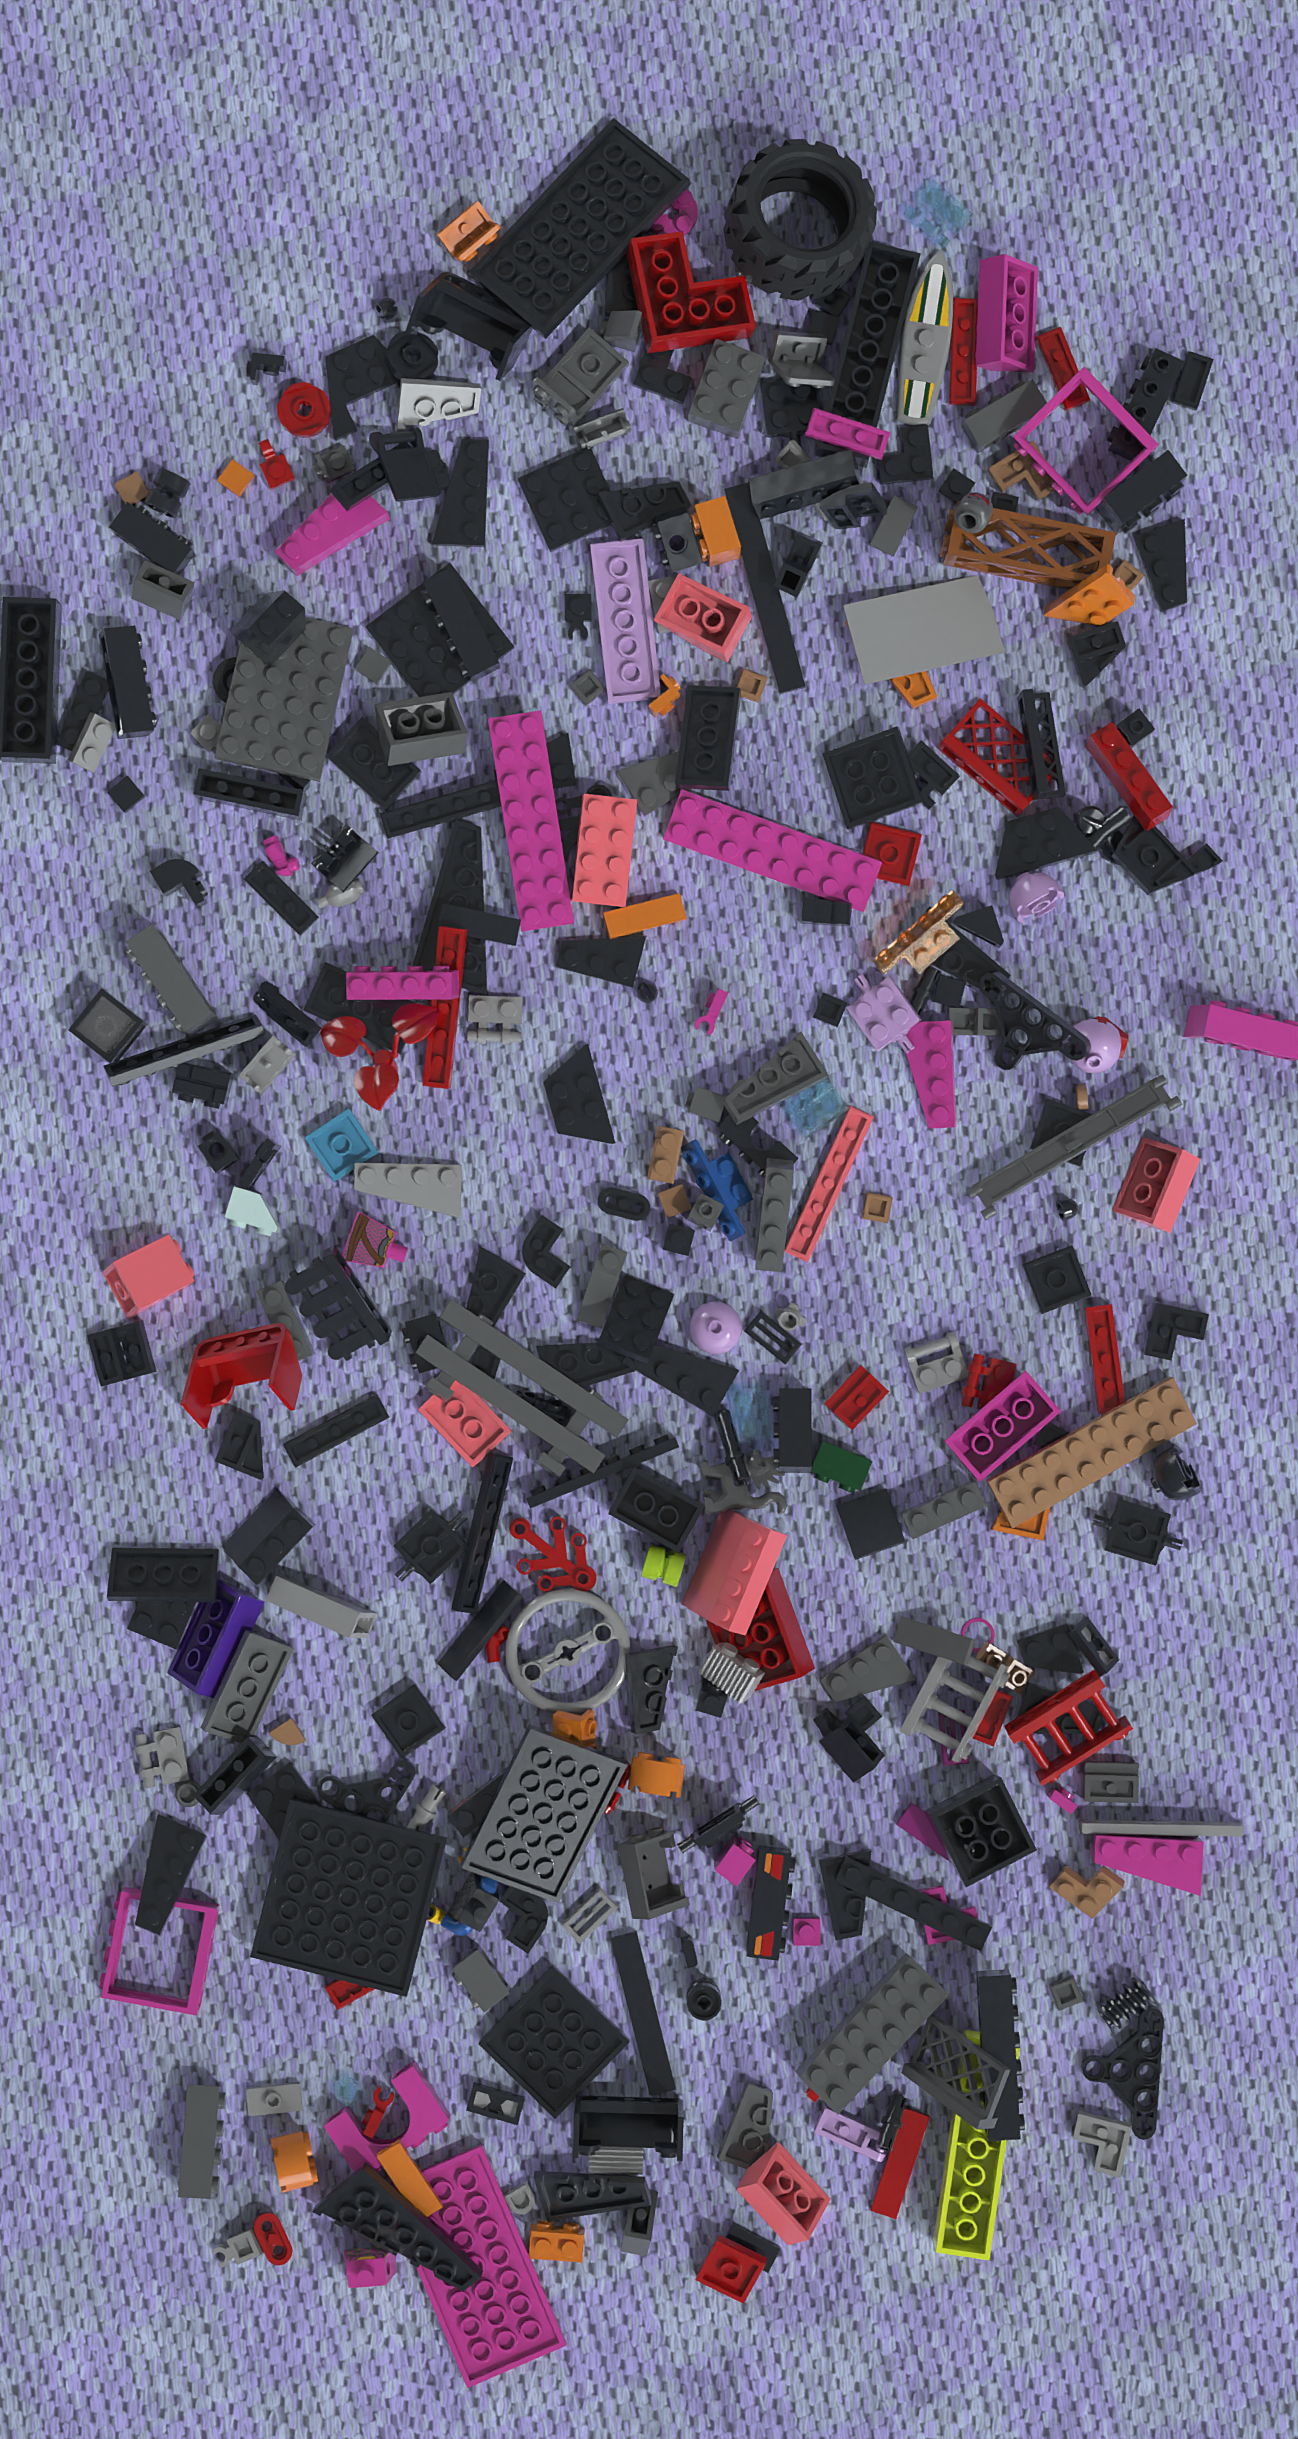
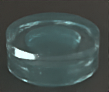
[335,2077,362,2106]

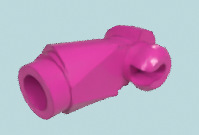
[263,835,300,876]

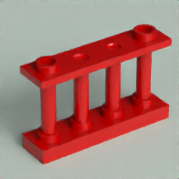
[1004,1669,1133,1786]

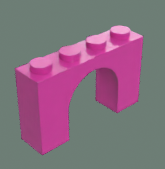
[323,2061,450,2173]

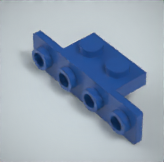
[681,1139,754,1242]

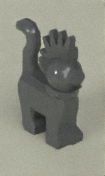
[700,1450,788,1515]

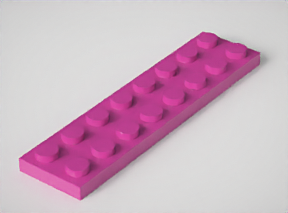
[488,710,574,932]
[663,789,882,912]

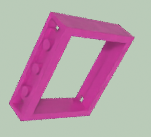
[1013,367,1159,516]
[99,1887,220,2016]

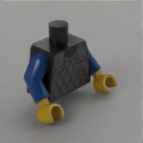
[427,1848,500,1936]

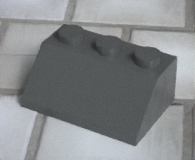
[375,692,468,766]

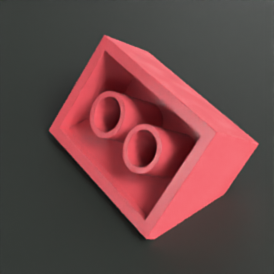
[1112,1137,1200,1233]
[736,2143,830,2245]

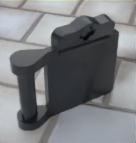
[369,427,450,502]

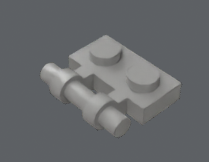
[467,995,523,1045]
[135,1726,190,1788]

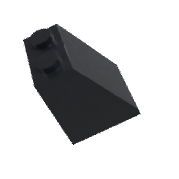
[230,590,306,667]

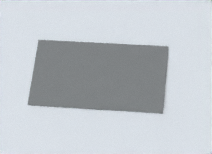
[843,575,1005,685]

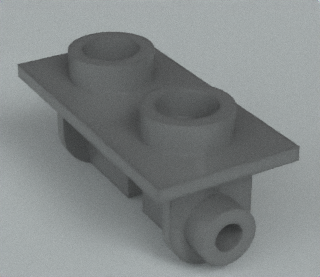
[574,408,632,450]

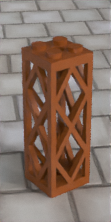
[939,501,1116,590]

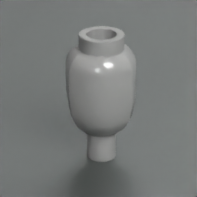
[316,877,365,909]

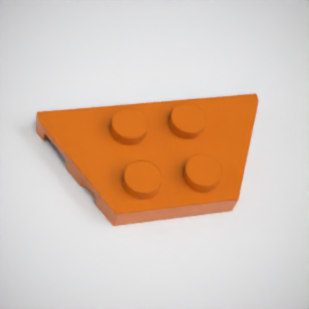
[1044,564,1135,626]

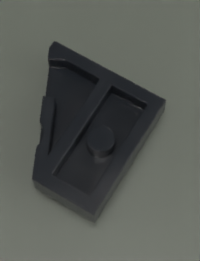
[1066,621,1126,688]
[239,1138,281,1190]
[214,1411,264,1480]
[1016,1623,1084,1674]

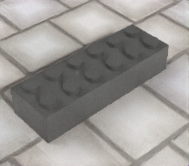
[795,1953,949,2115]

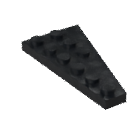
[412,819,488,996]
[312,2162,483,2292]

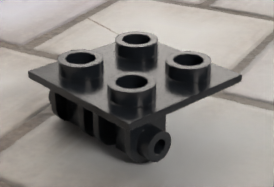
[311,824,379,893]

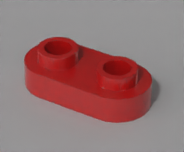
[253,2212,293,2266]

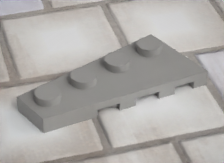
[354,1163,462,1218]

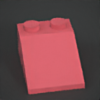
[654,573,752,663]

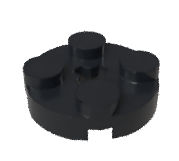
[384,331,439,380]

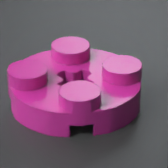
[650,189,698,236]

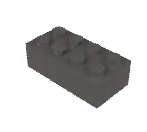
[125,924,218,1035]

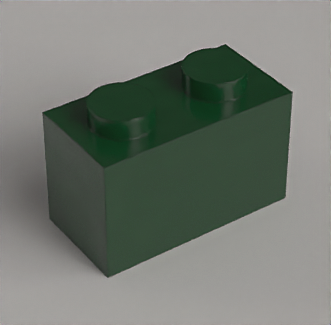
[811,1440,873,1493]

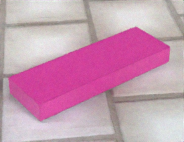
[805,408,890,460]

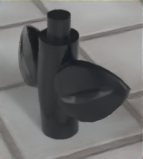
[1076,805,1132,865]

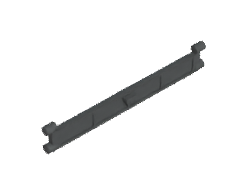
[967,1074,1182,1221]

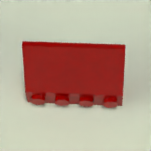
[706,1568,815,1691]

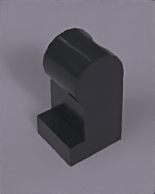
[801,897,852,926]

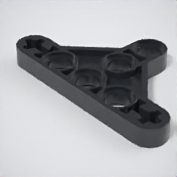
[979,971,1091,1070]
[317,1759,416,1822]
[1081,2006,1164,2140]

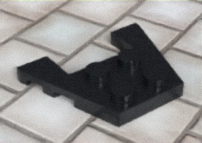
[325,335,401,441]
[1112,814,1223,895]

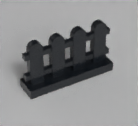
[285,1245,392,1361]

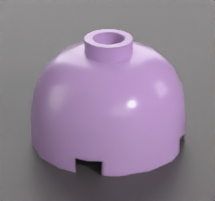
[1009,872,1064,923]
[1068,1019,1121,1073]
[689,1301,742,1354]

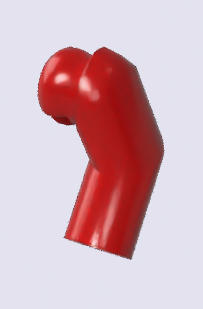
[485,1625,509,1663]

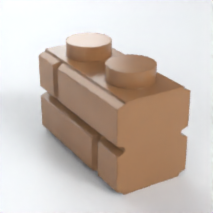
[647,1126,684,1184]

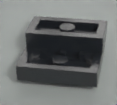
[819,482,887,529]
[87,1320,157,1387]
[836,1488,905,1560]

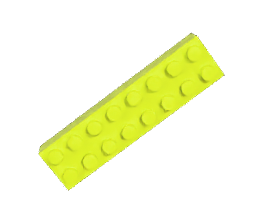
[933,2029,1020,2260]

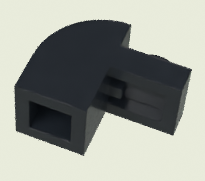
[773,532,823,598]
[150,859,208,908]

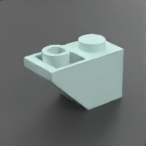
[225,1186,280,1236]

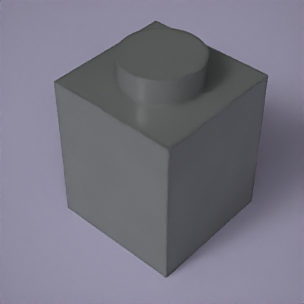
[685,1087,727,1123]

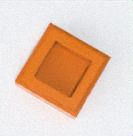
[217,459,255,497]

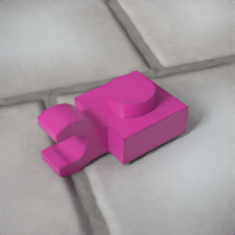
[694,988,728,1036]

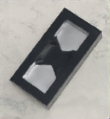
[1068,1617,1120,1677]
[466,2082,525,2125]

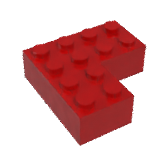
[626,231,756,353]

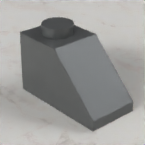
[600,310,642,352]
[620,2190,658,2257]

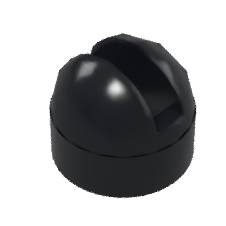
[375,298,398,322]
[637,981,658,1003]
[1056,1198,1078,1221]

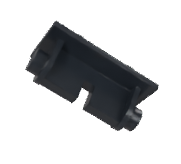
[516,1390,568,1425]

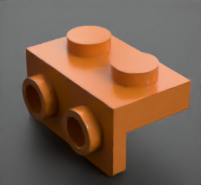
[436,201,501,262]
[553,1709,598,1750]

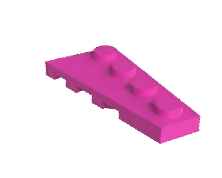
[906,1020,957,1129]

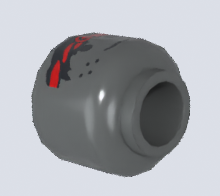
[954,492,993,533]

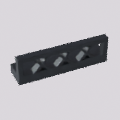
[1017,689,1066,800]

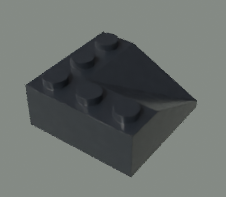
[924,1774,1037,1888]

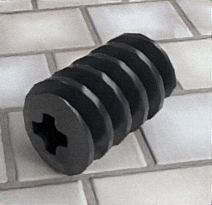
[1096,1977,1157,2032]

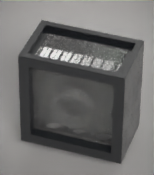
[68,988,148,1063]

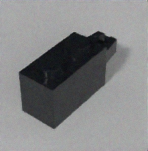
[813,1707,885,1782]

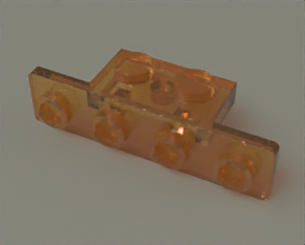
[873,890,964,974]

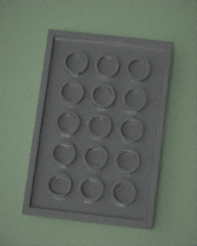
[215,605,354,782]

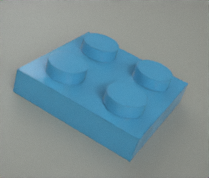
[305,1108,379,1182]

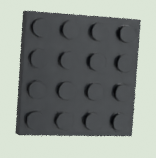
[365,563,515,697]
[478,1964,630,2119]

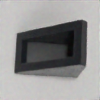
[952,905,1004,948]

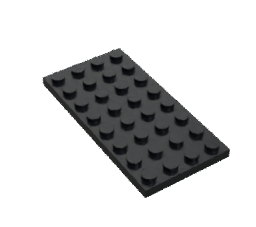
[469,118,691,339]

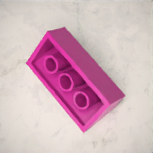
[975,254,1038,373]
[944,1370,1061,1482]

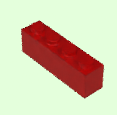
[1086,722,1173,831]

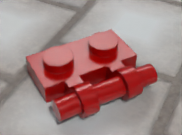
[962,1353,1017,1410]

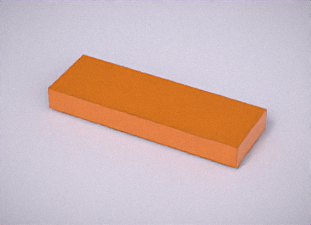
[602,893,687,939]
[376,2139,443,2217]

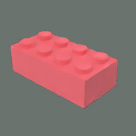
[571,794,637,907]

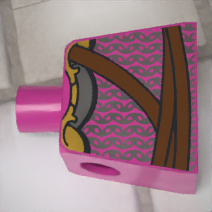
[342,1212,408,1268]

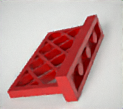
[937,698,1055,818]

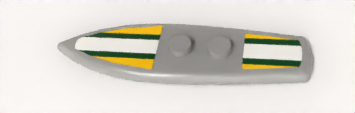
[896,250,954,426]

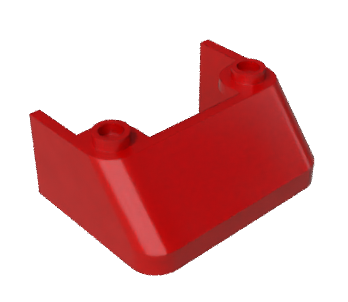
[180,1323,302,1429]

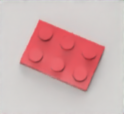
[418,1380,512,1468]

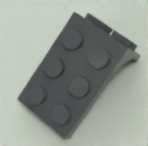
[532,327,629,428]

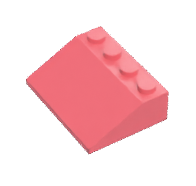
[681,1509,787,1635]

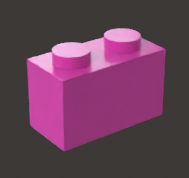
[714,1835,756,1887]

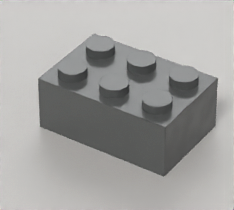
[688,339,766,439]

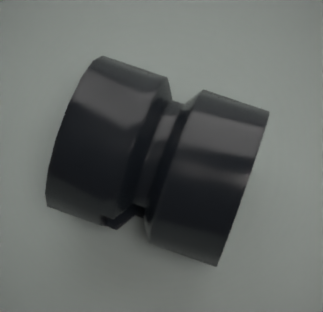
[144,468,191,518]
[686,1978,722,2021]

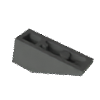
[577,1244,627,1328]

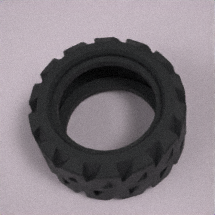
[723,139,877,301]

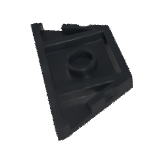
[995,807,1097,880]
[543,1044,616,1144]

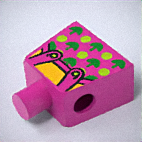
[343,2247,396,2288]

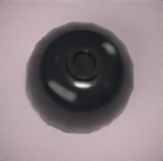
[1150,1445,1201,1500]

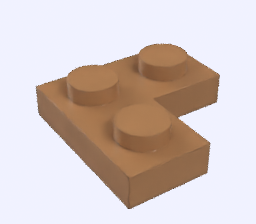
[987,440,1055,501]
[1049,1865,1125,1919]

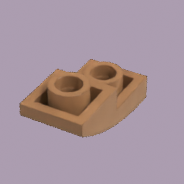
[975,1641,1034,1694]

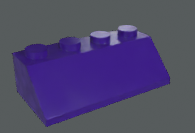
[167,1578,265,1698]

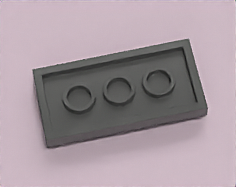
[200,1630,294,1743]

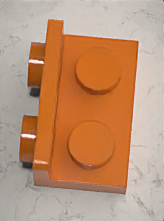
[529,2220,585,2263]

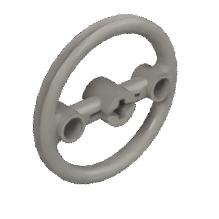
[505,1589,630,1714]

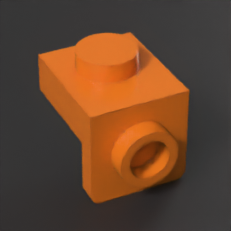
[648,673,681,717]

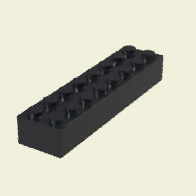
[815,241,921,468]

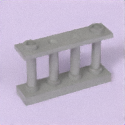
[900,1655,1010,1762]

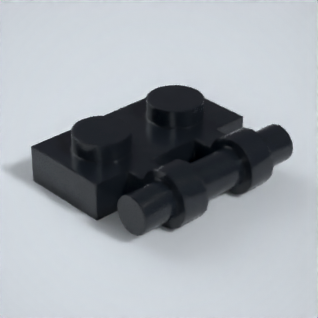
[908,740,960,810]

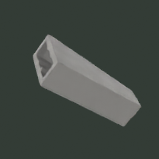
[266,1576,378,1638]

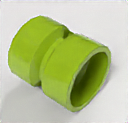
[641,1543,686,1587]

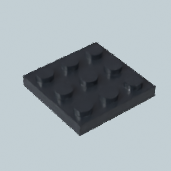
[517,447,611,552]
[823,726,924,830]

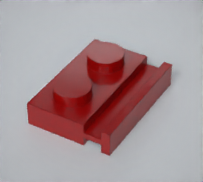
[824,1365,889,1430]

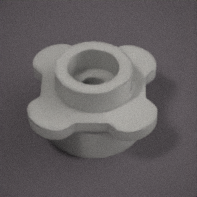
[775,1303,807,1332]

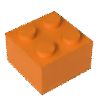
[691,496,741,568]

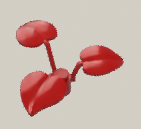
[320,1003,439,1111]

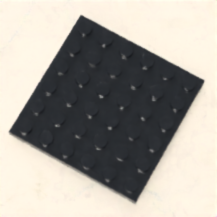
[250,1798,447,1997]

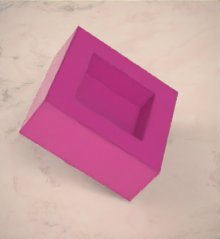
[1047,1786,1077,1814]
[793,1917,820,1946]

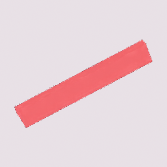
[784,1106,874,1262]

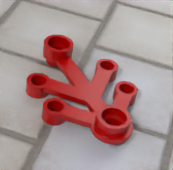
[509,1516,597,1592]

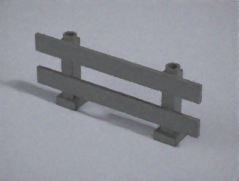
[415,1299,629,1477]

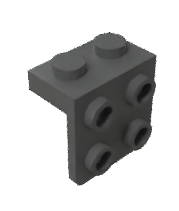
[768,331,835,388]

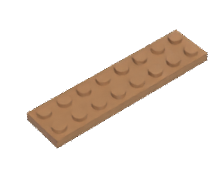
[986,1376,1197,1528]

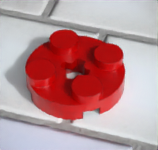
[277,382,331,438]

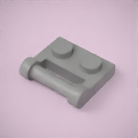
[903,1331,969,1394]

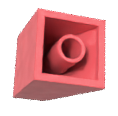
[102,1234,195,1320]

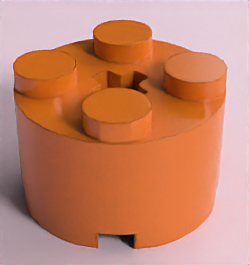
[628,1752,686,1798]
[271,2131,318,2193]

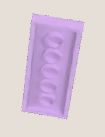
[590,538,661,704]

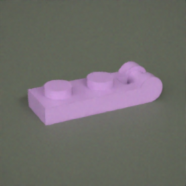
[814,2105,886,2162]

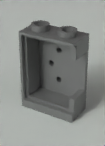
[618,1827,690,1920]

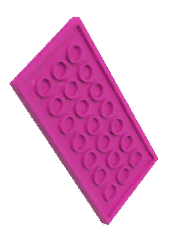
[389,2143,567,2388]

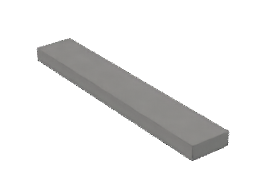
[1079,1819,1244,1837]

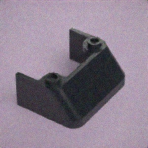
[405,272,533,381]
[573,2095,684,2161]

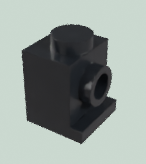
[695,1678,728,1718]

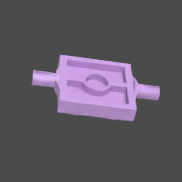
[847,974,921,1054]

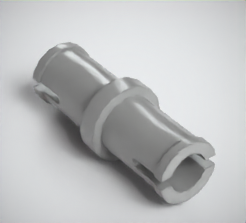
[406,1783,447,1831]

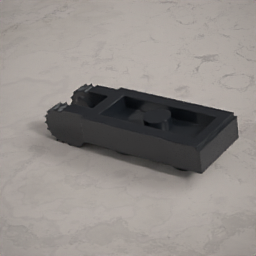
[253,981,321,1047]

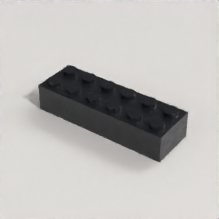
[0,597,62,764]

